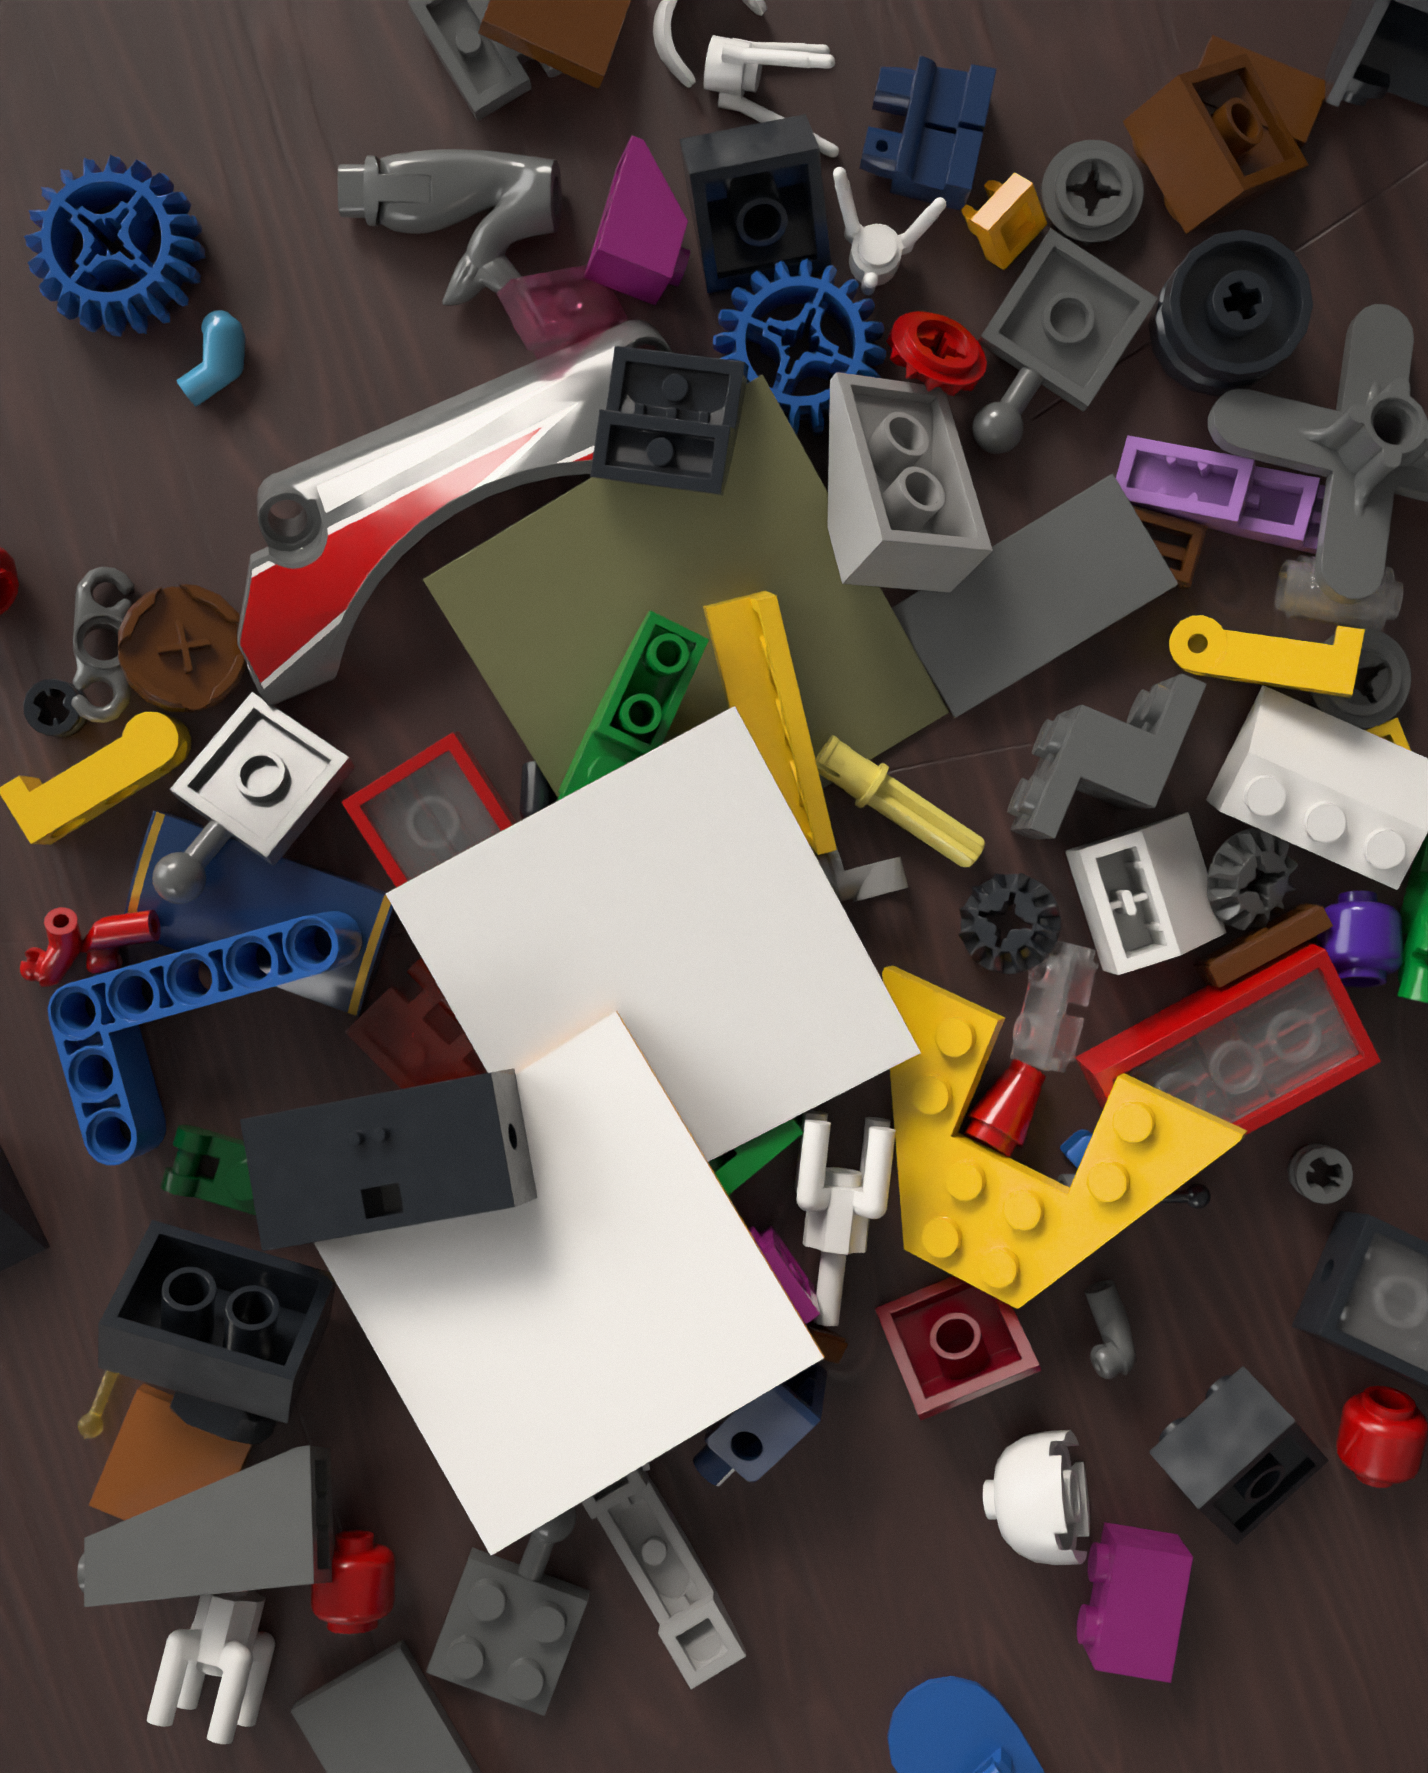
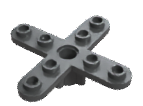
[1208,304,1428,605]

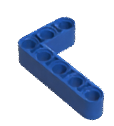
[48,911,362,1165]

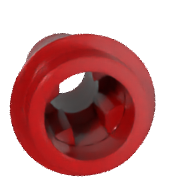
[964,1059,1046,1158]

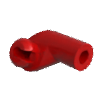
[20,907,83,987]
[81,910,161,974]

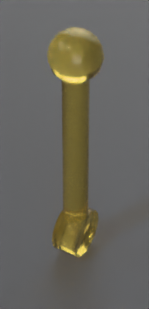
[78,1370,118,1438]

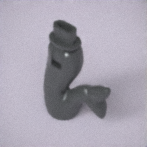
[338,149,562,306]

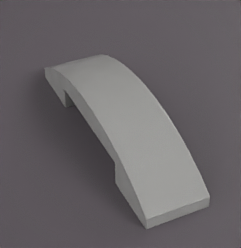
[582,1466,746,1689]

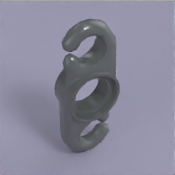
[71,567,134,723]

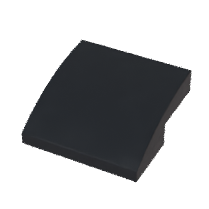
[590,346,749,496]

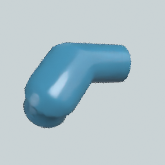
[176,310,246,407]

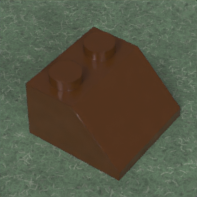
[1122,53,1308,234]

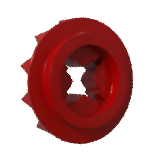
[886,311,987,396]

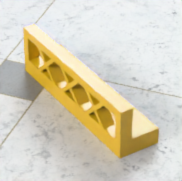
[703,590,837,855]

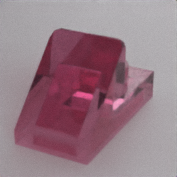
[497,265,628,360]

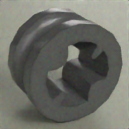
[1287,1142,1353,1204]

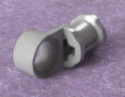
[816,846,909,902]

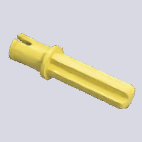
[815,735,985,867]

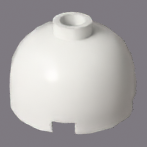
[983,1430,1090,1565]

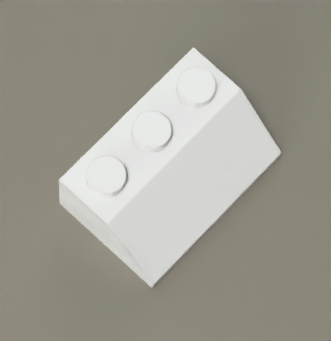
[1206,685,1428,890]

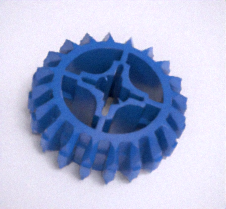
[24,154,206,337]
[713,259,886,436]

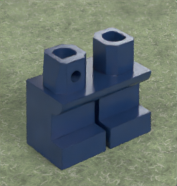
[859,56,997,211]

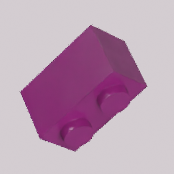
[1077,1522,1193,1683]

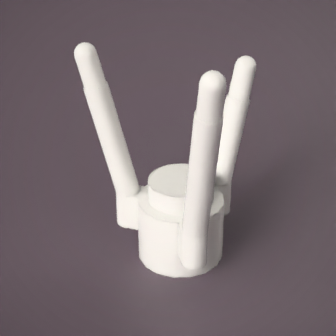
[703,35,839,158]
[833,167,946,295]

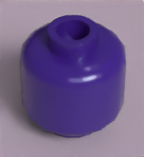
[1316,891,1403,988]

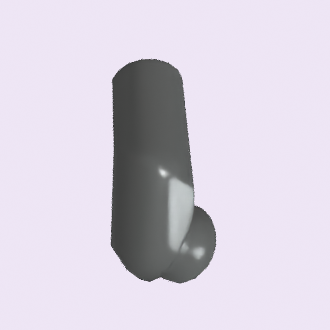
[1084,1280,1137,1379]

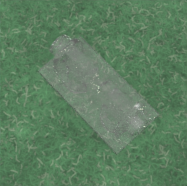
[1010,941,1099,1073]

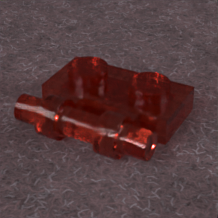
[345,957,482,1089]

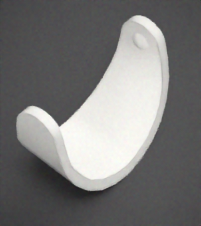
[653,0,767,87]

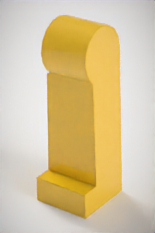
[1169,615,1365,698]
[0,712,191,845]

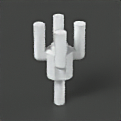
[795,1110,896,1326]
[147,1590,275,1744]

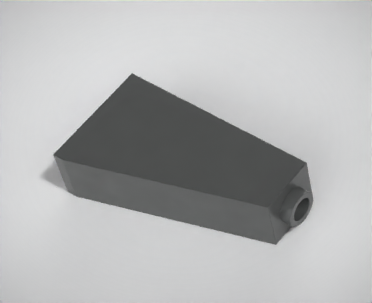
[77,1446,334,1607]

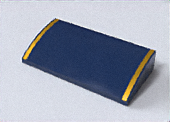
[124,811,398,1017]

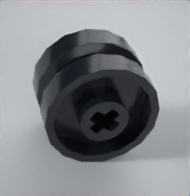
[1148,229,1313,396]

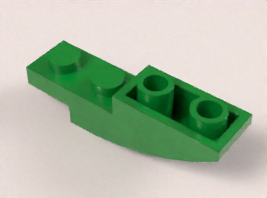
[557,610,709,801]

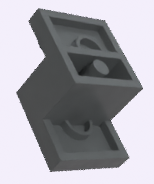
[1007,674,1207,840]

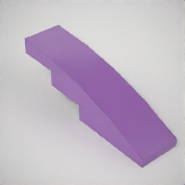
[1116,435,1325,554]

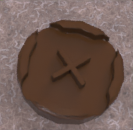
[118,584,247,713]

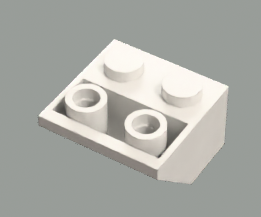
[1065,812,1226,975]

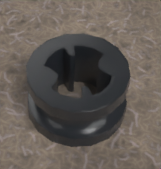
[23,679,88,738]

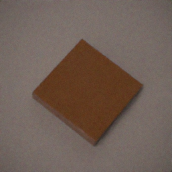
[478,0,631,89]

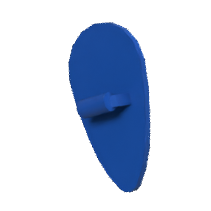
[887,1676,1045,1773]

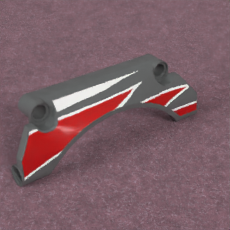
[237,319,673,706]

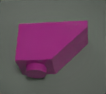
[584,135,691,305]

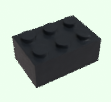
[98,1220,336,1423]

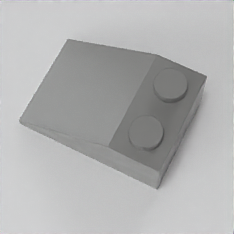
[827,372,993,592]

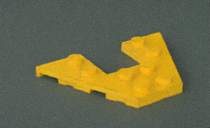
[882,965,1247,1309]

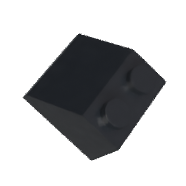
[679,114,831,293]
[1149,1366,1329,1545]

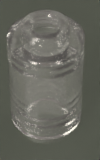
[1275,555,1403,631]

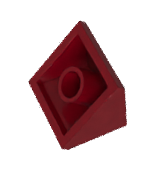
[875,1276,1041,1421]

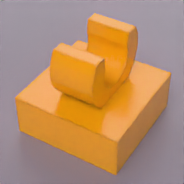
[961,172,1047,270]

